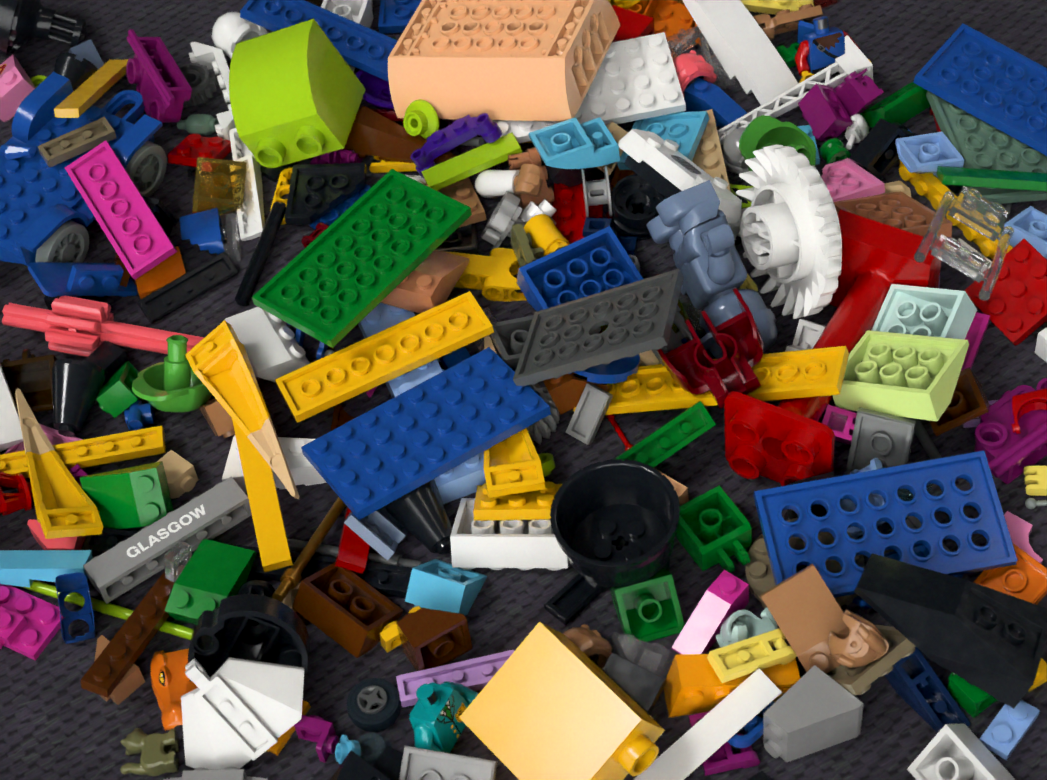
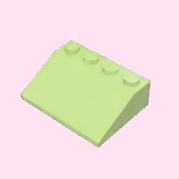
[832,330,969,421]

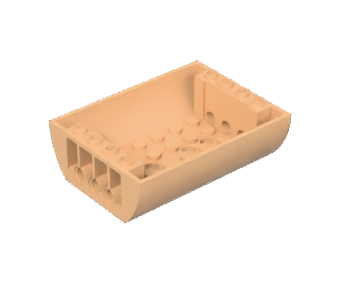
[388,0,620,121]

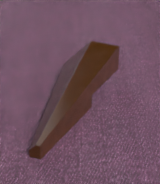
[344,106,456,163]

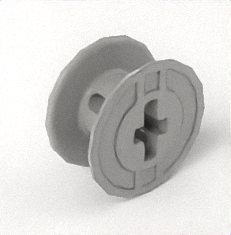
[581,166,612,218]

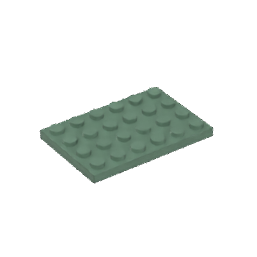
[926,91,1047,206]

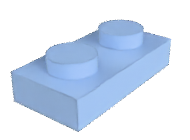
[979,700,1040,760]

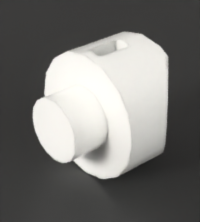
[519,199,557,225]

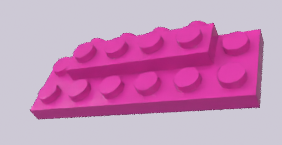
[0,584,65,661]

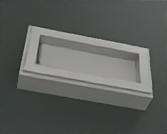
[565,383,613,445]

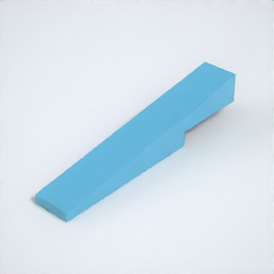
[0,550,93,588]

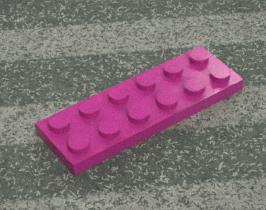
[65,140,177,280]

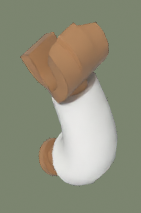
[475,164,543,199]

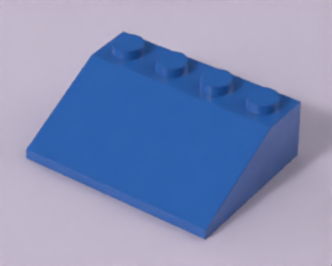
[516,226,643,312]

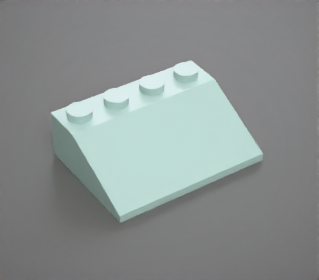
[871,284,977,340]

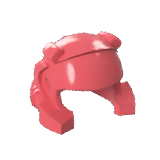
[673,50,717,97]

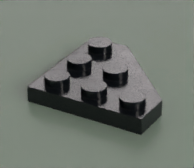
[285,163,367,225]

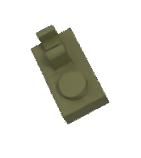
[510,223,544,267]

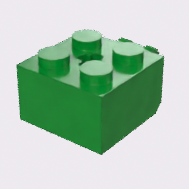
[675,485,752,573]

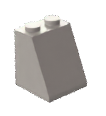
[763,665,863,762]

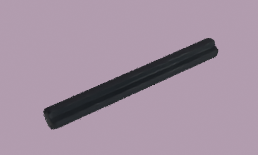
[235,202,286,306]

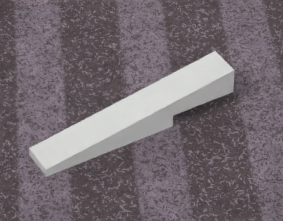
[229,128,265,241]

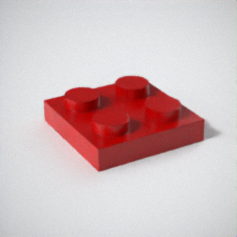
[168,134,231,169]

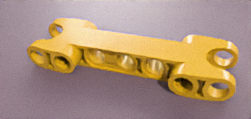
[443,248,527,302]

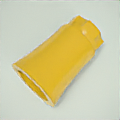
[524,214,570,256]

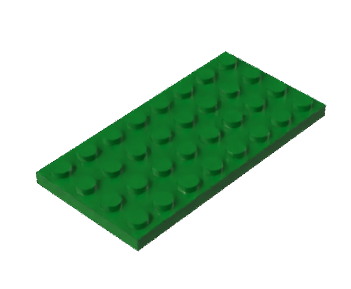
[252,169,472,348]

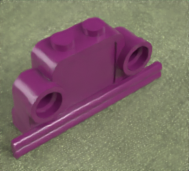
[126,29,192,123]
[974,378,1047,484]

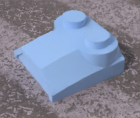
[895,132,965,179]
[1002,206,1047,260]

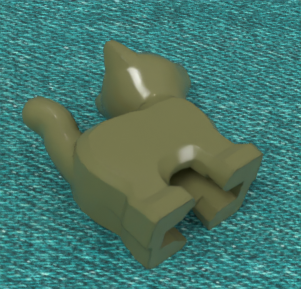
[120,728,179,776]

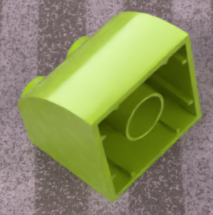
[229,19,366,168]

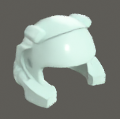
[716,607,778,650]

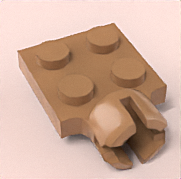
[753,4,823,41]

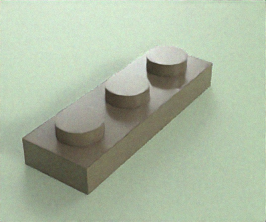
[37,117,117,168]

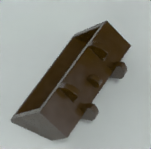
[0,349,58,412]

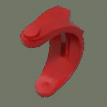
[1011,388,1047,435]

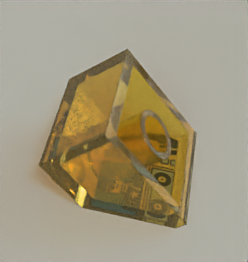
[192,157,247,215]

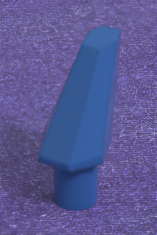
[0,144,37,160]

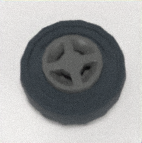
[346,678,401,732]

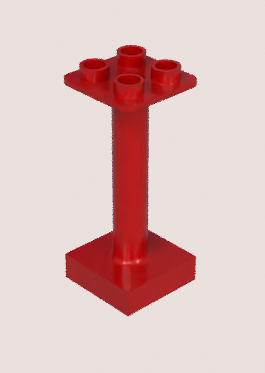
[724,209,943,486]

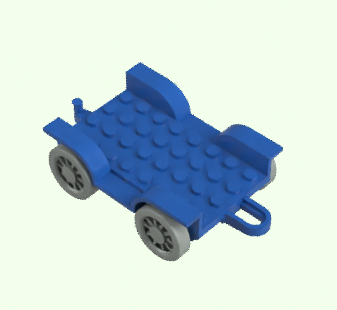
[0,72,167,266]

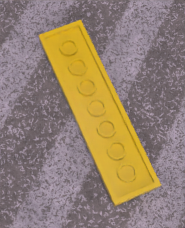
[275,291,494,423]

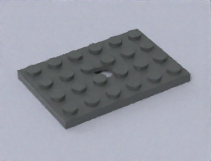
[513,269,684,386]

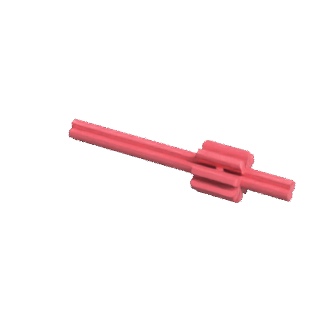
[2,295,205,357]

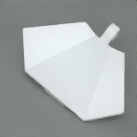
[181,657,304,770]

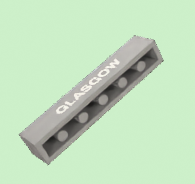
[83,476,252,604]

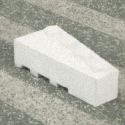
[222,435,327,493]

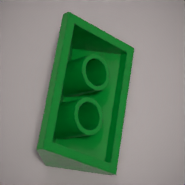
[860,82,930,128]

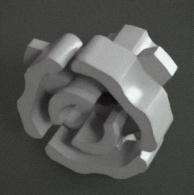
[481,191,527,250]

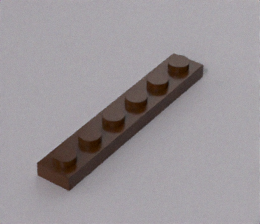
[80,564,185,698]

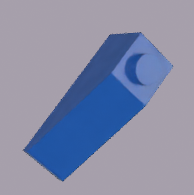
[684,77,750,128]

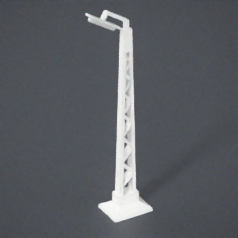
[718,35,873,145]

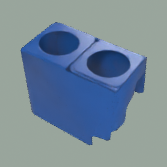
[179,208,227,255]
[55,572,95,644]

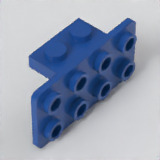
[28,262,138,297]

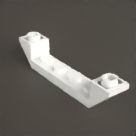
[189,42,236,140]

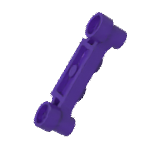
[410,113,502,178]

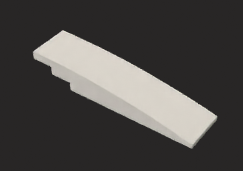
[682,0,799,105]

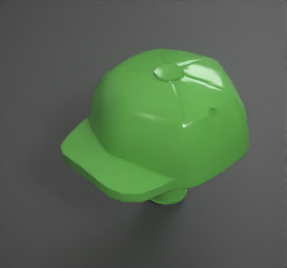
[739,115,816,171]
[132,335,212,413]

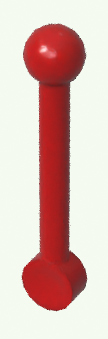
[605,415,633,451]

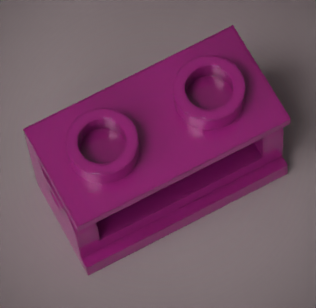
[834,69,884,117]
[798,83,853,141]

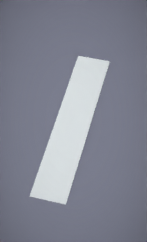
[633,668,782,780]

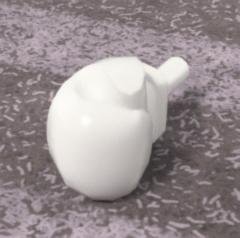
[845,114,869,150]

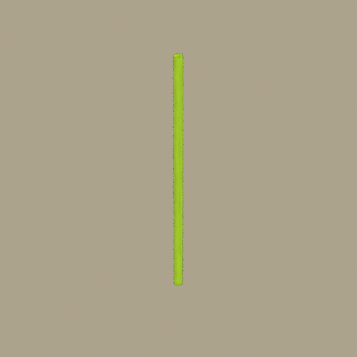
[18,580,193,640]

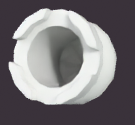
[212,12,268,59]

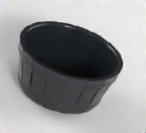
[550,459,680,588]

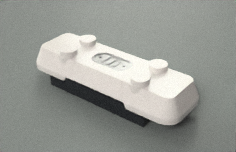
[618,129,742,223]

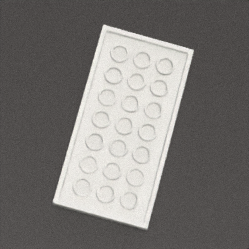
[492,32,686,143]

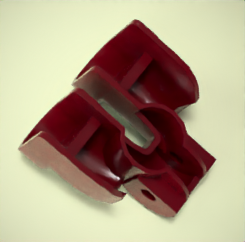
[657,288,764,409]

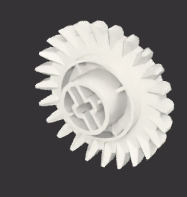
[736,144,842,319]

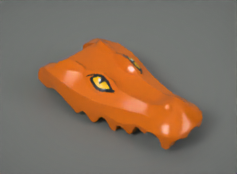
[150,649,197,731]

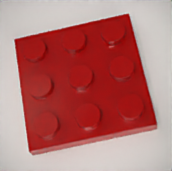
[964,239,1047,346]

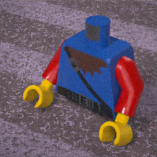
[795,16,871,83]

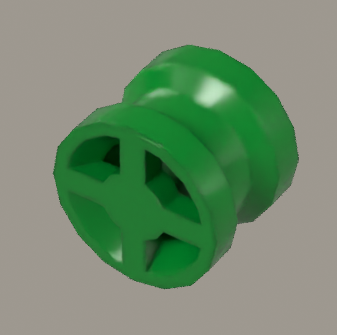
[820,138,851,164]

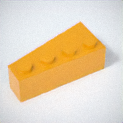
[664,654,800,718]

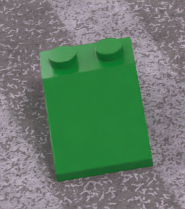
[80,461,174,529]
[164,538,257,625]

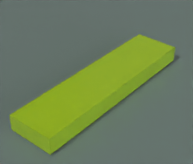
[421,132,522,191]

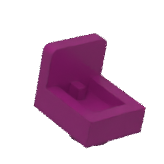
[294,715,339,763]

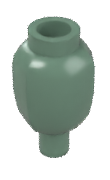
[177,114,219,136]

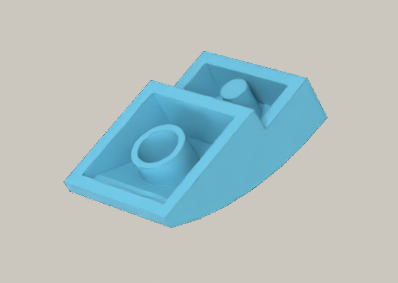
[529,117,621,169]

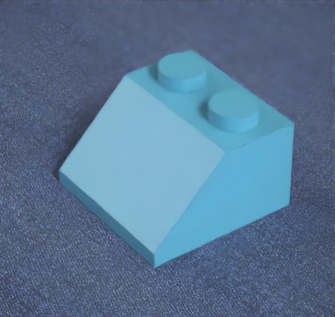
[405,559,487,616]

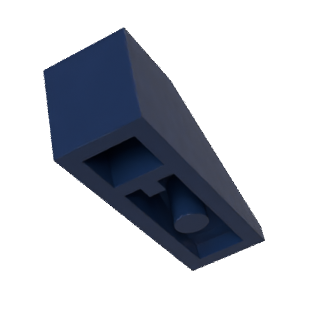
[884,646,971,733]

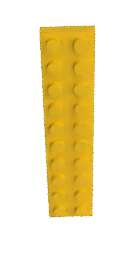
[573,346,849,415]

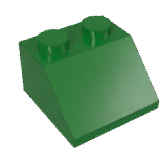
[610,568,685,647]

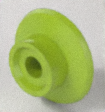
[403,99,439,140]

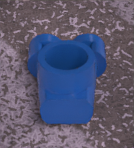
[124,400,155,431]

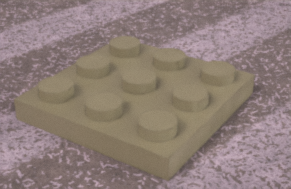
[827,625,915,695]

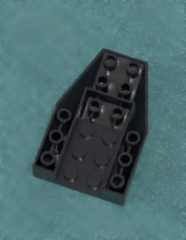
[854,553,1047,708]

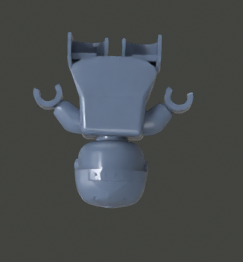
[646,180,778,359]

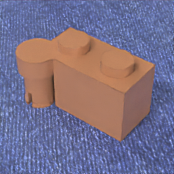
[508,147,555,211]

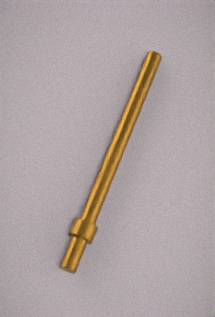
[273,497,346,602]

